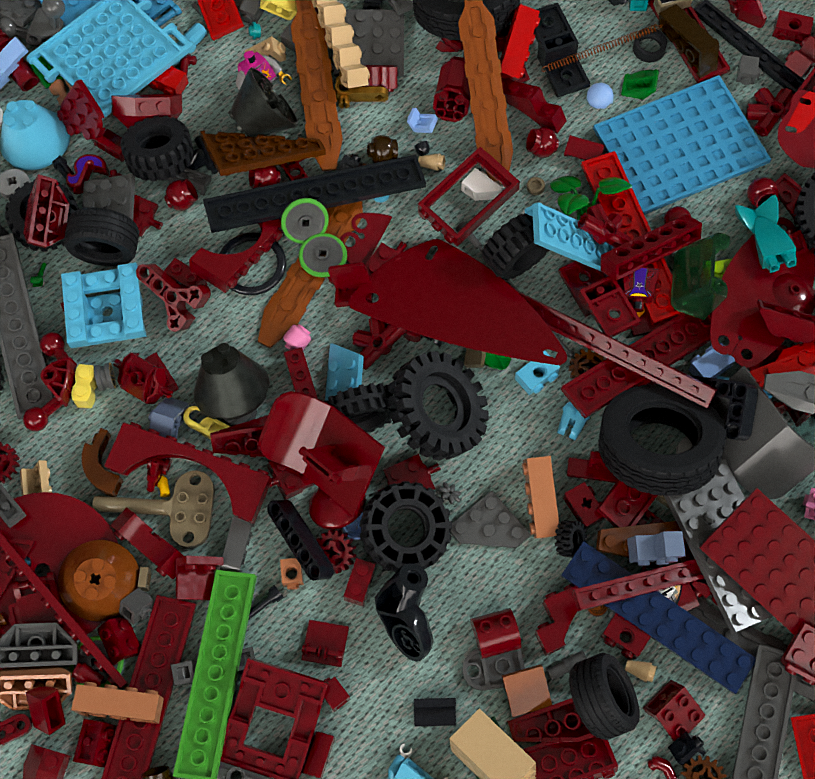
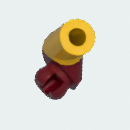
[155,475,170,497]

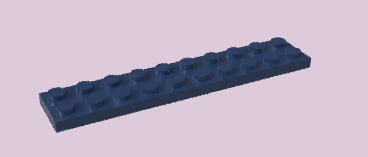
[560,541,755,694]

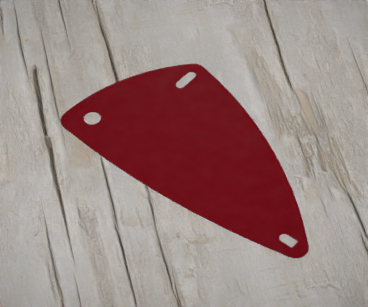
[348,239,567,365]

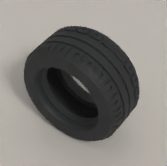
[64,207,139,267]
[569,653,640,740]

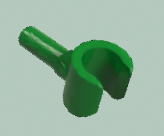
[30,263,46,287]

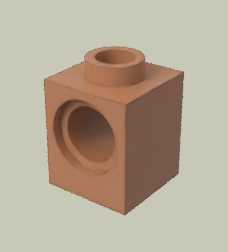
[280,558,304,590]

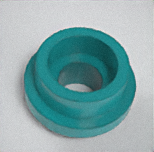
[248,22,261,40]

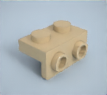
[20,460,52,496]

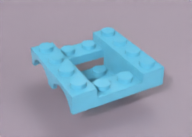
[61,262,147,348]

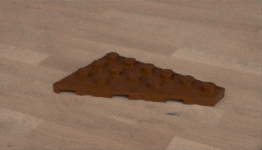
[200,130,326,176]

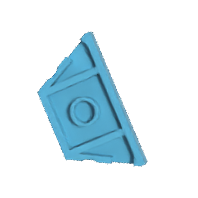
[325,343,364,401]

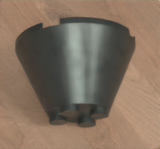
[228,67,298,137]
[194,343,270,420]

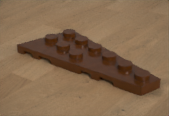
[596,521,695,567]

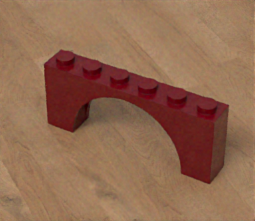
[189,218,284,293]

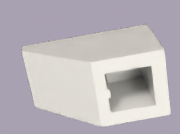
[461,168,504,201]

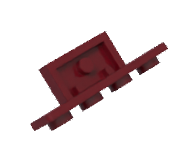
[567,451,618,483]

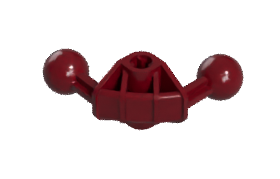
[23,332,77,432]

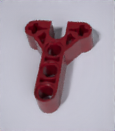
[136,263,211,332]

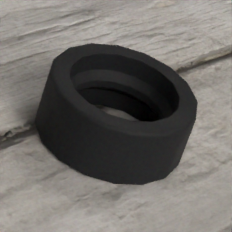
[633,28,667,63]

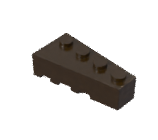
[658,4,720,78]

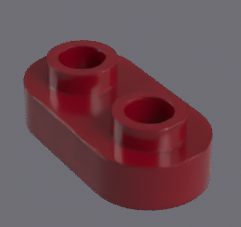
[0,714,32,745]

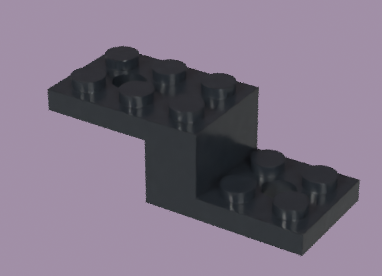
[533,3,590,98]

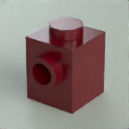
[324,677,351,712]

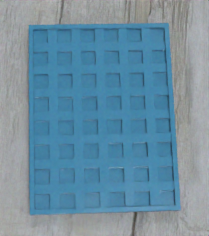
[593,75,771,215]

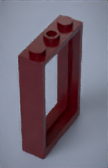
[418,146,520,247]

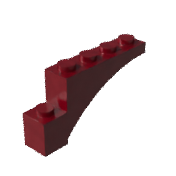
[501,78,567,134]
[535,584,578,656]

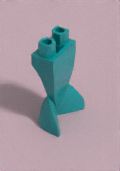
[735,195,797,273]

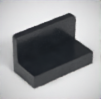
[414,698,456,727]

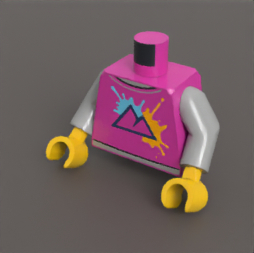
[236,51,292,90]

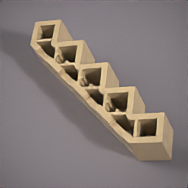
[312,0,370,88]

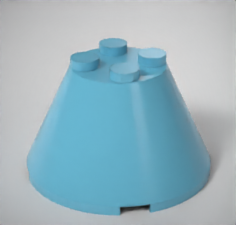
[0,100,70,170]

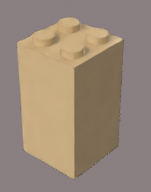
[449,708,536,779]

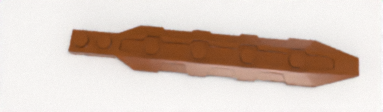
[291,0,343,171]
[458,0,513,185]
[258,163,367,348]

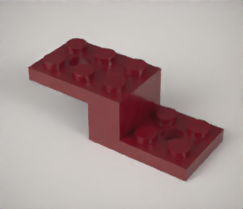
[558,261,641,337]

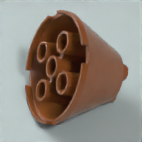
[58,540,140,621]

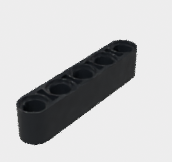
[267,500,334,581]

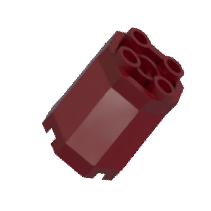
[433,56,471,122]

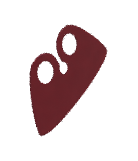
[340,213,392,265]

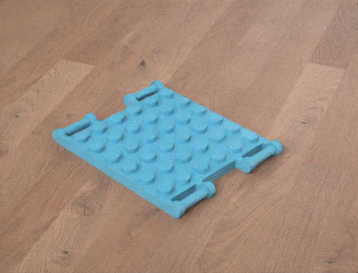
[26,0,196,120]

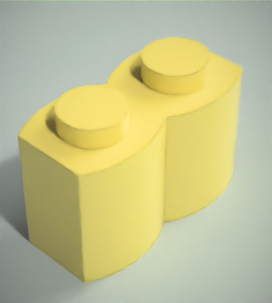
[71,364,97,408]

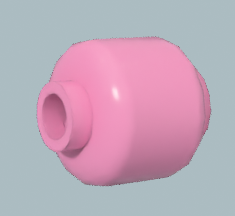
[283,324,311,350]

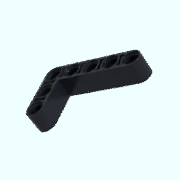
[689,375,758,441]

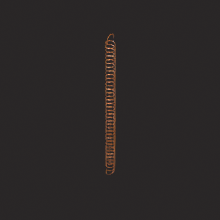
[541,24,663,72]

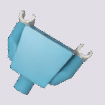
[388,744,448,779]

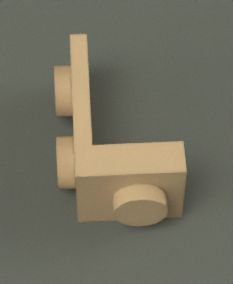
[245,36,286,62]

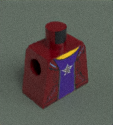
[623,268,659,312]

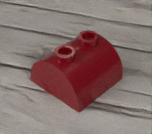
[470,608,521,659]

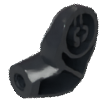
[375,563,433,662]

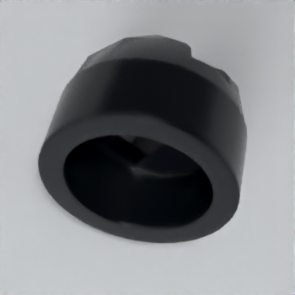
[414,141,430,156]

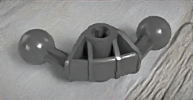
[0,0,65,46]

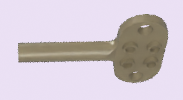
[92,470,215,549]

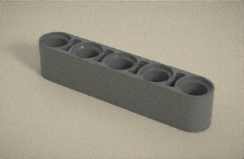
[220,515,254,573]

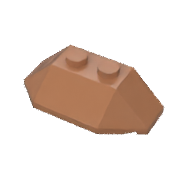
[0,665,73,710]

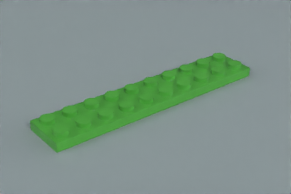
[173,570,257,779]

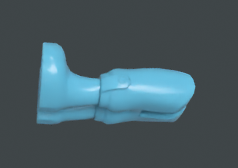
[557,402,590,440]

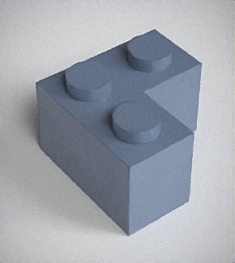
[147,397,189,439]
[627,531,685,566]

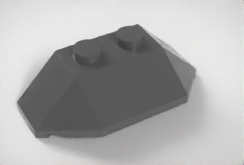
[0,622,78,668]

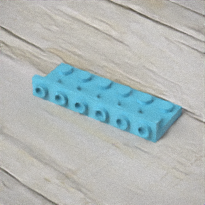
[525,202,615,272]

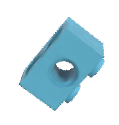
[515,351,560,395]

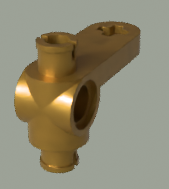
[335,71,388,109]

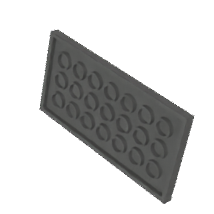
[664,459,773,634]

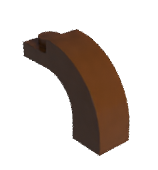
[82,428,123,497]

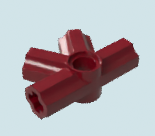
[746,87,794,137]
[578,204,631,248]
[352,317,407,370]

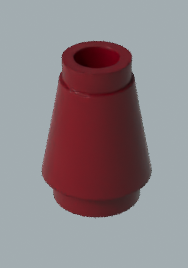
[71,662,104,687]

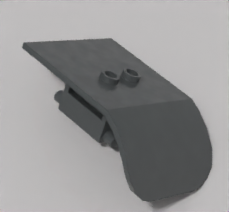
[710,366,815,500]

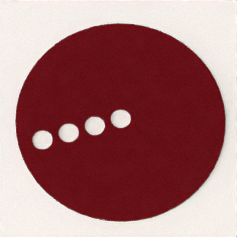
[0,492,119,641]

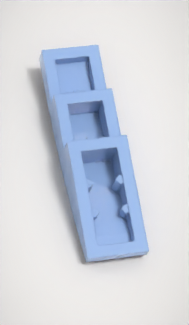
[0,37,29,89]

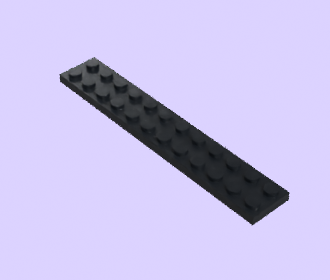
[203,155,426,233]

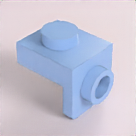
[407,108,438,133]

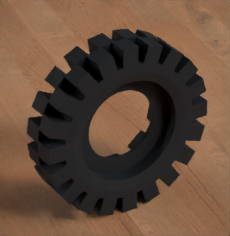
[388,351,489,460]

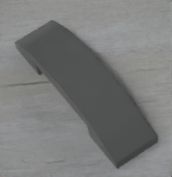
[171,647,255,686]

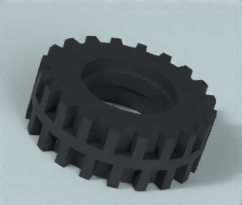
[324,383,397,432]

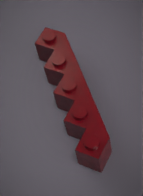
[784,35,815,78]

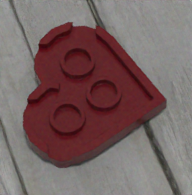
[57,80,105,140]

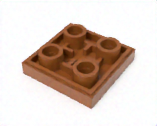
[502,664,552,717]

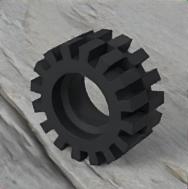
[554,520,587,557]

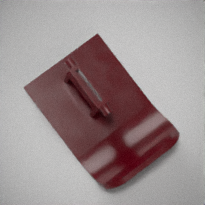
[258,391,385,516]

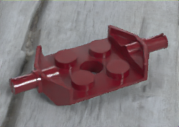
[113,353,173,404]

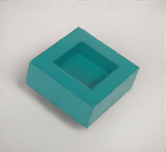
[629,0,648,11]

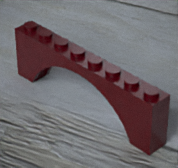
[104,422,272,524]

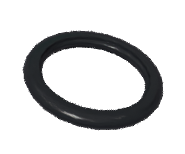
[219,232,286,296]

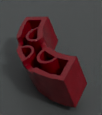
[110,507,183,579]

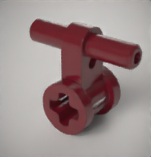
[146,458,172,492]

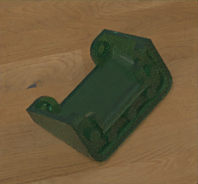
[671,233,730,320]

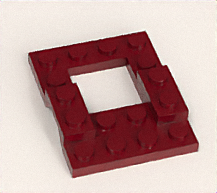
[221,657,329,779]

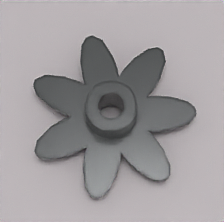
[438,482,461,504]

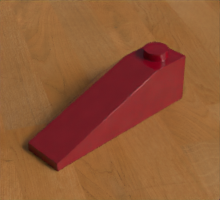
[210,415,268,458]
[507,698,595,742]
[23,744,71,779]

